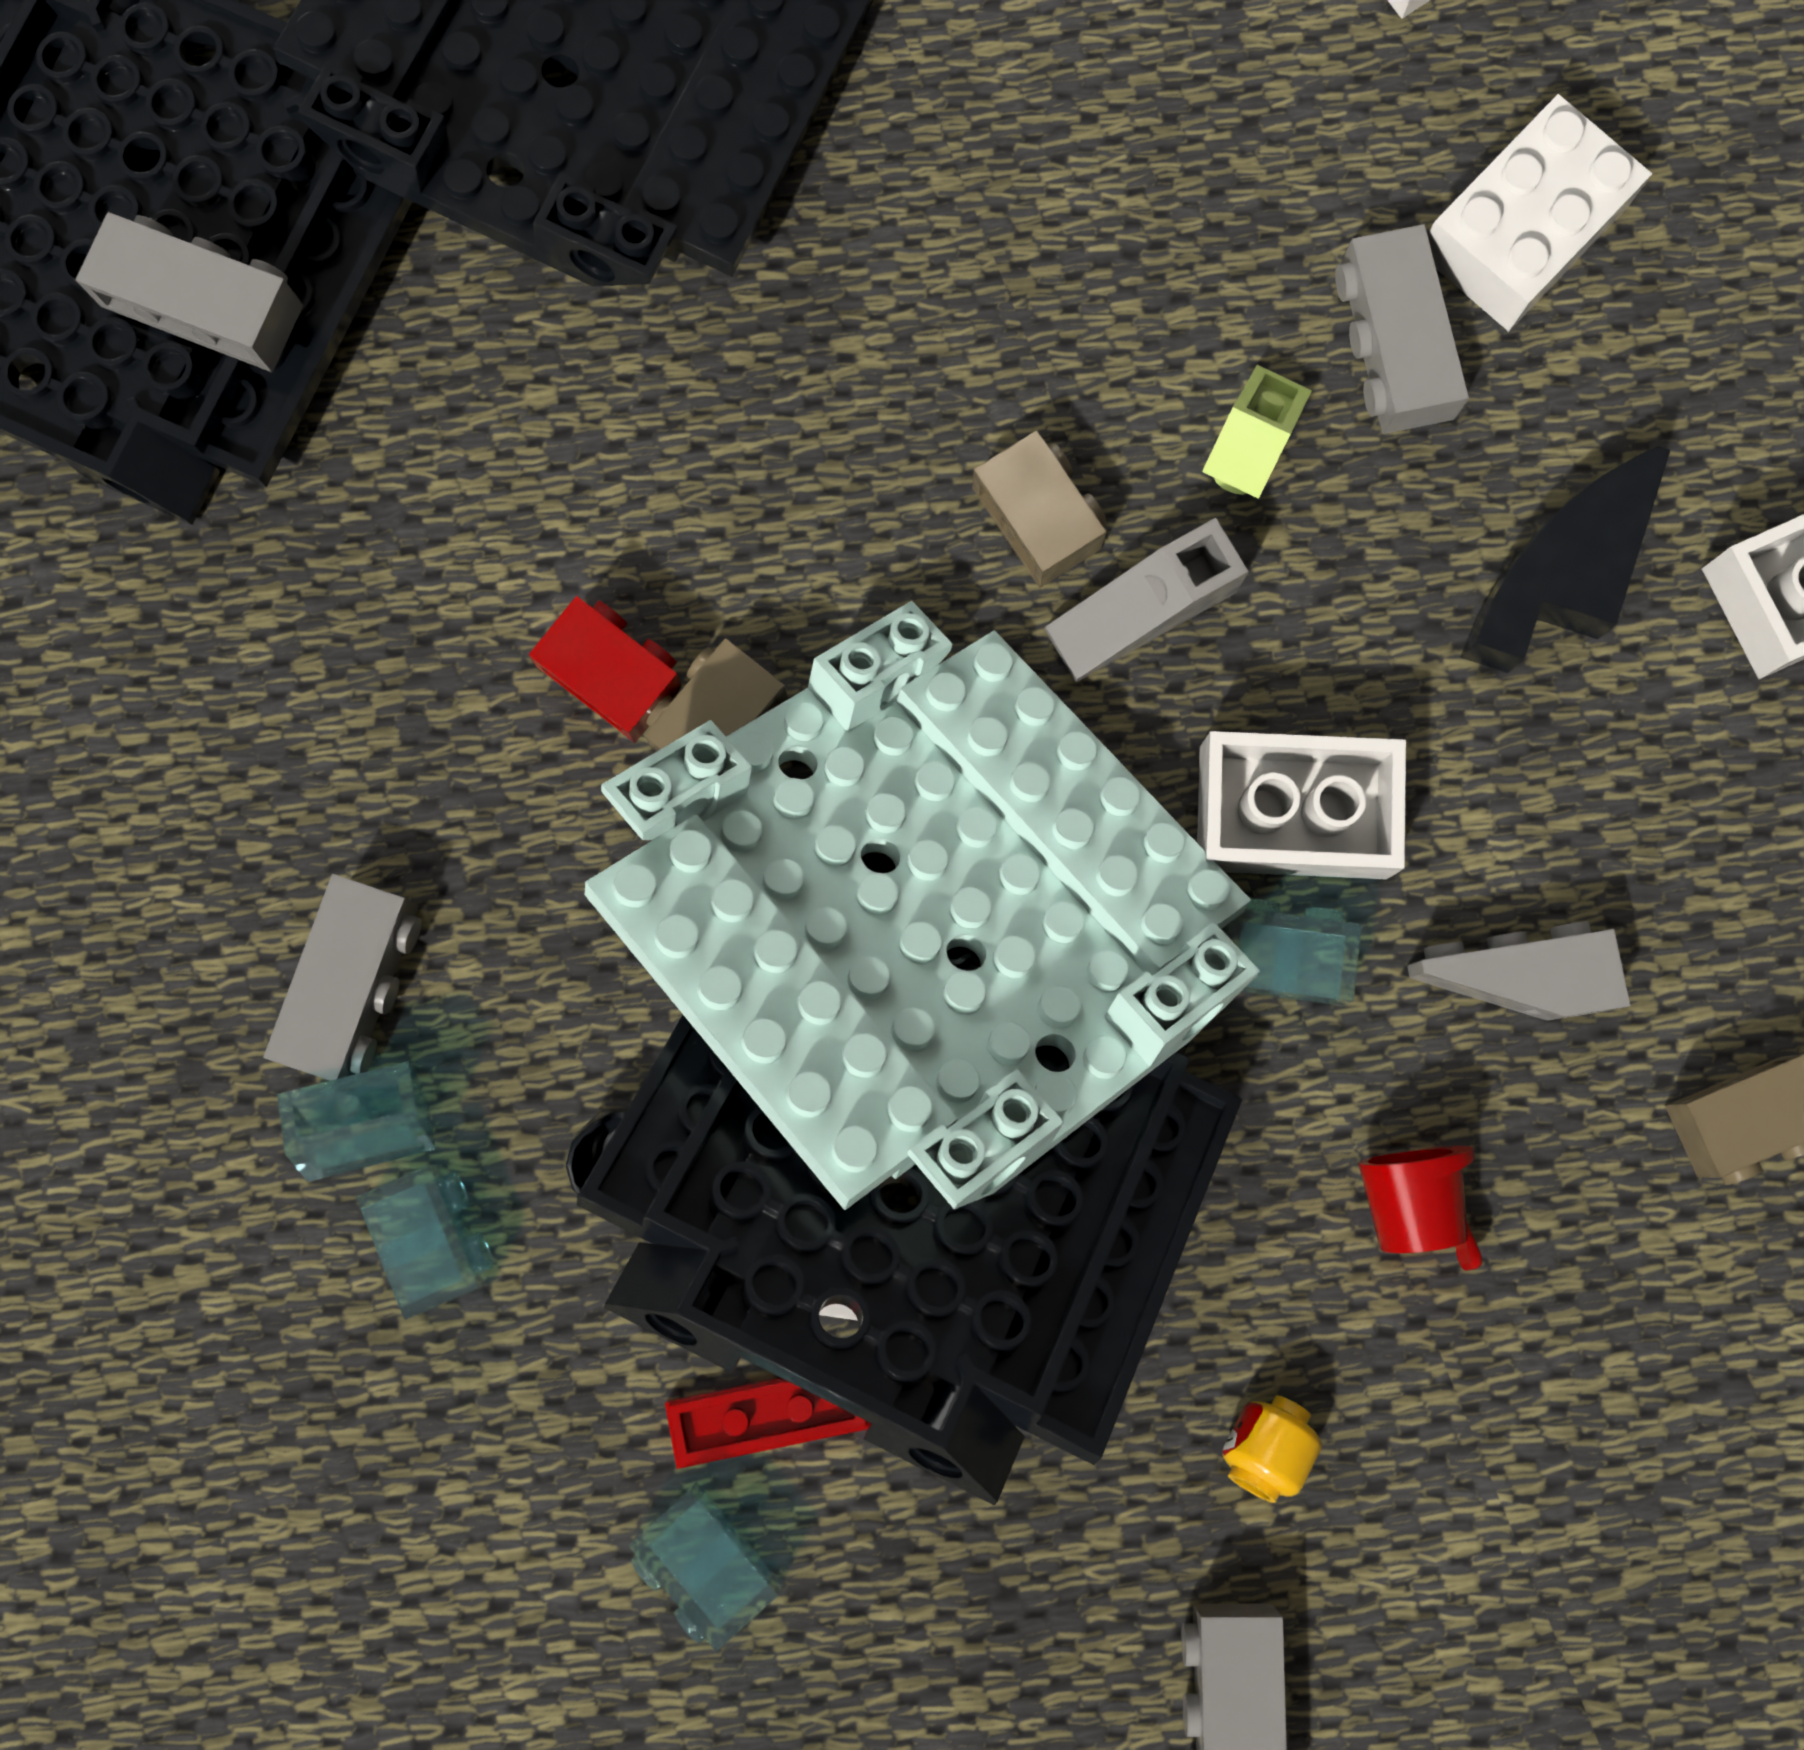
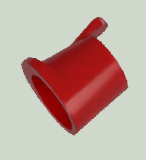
[1358,1146,1482,1271]

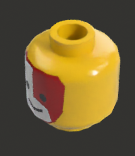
[1222,1395,1322,1503]

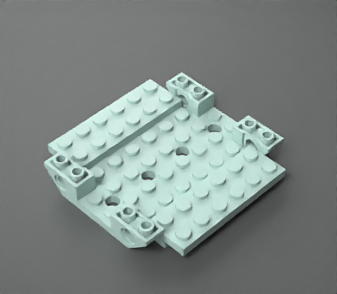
[584,601,1260,1210]

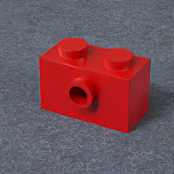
[528,595,681,743]

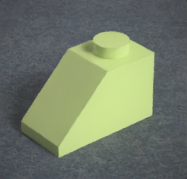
[1202,365,1312,499]

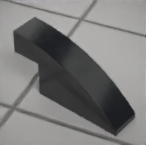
[1460,446,1670,673]

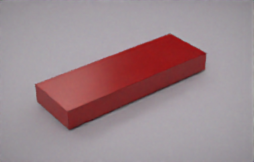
[665,1377,870,1469]

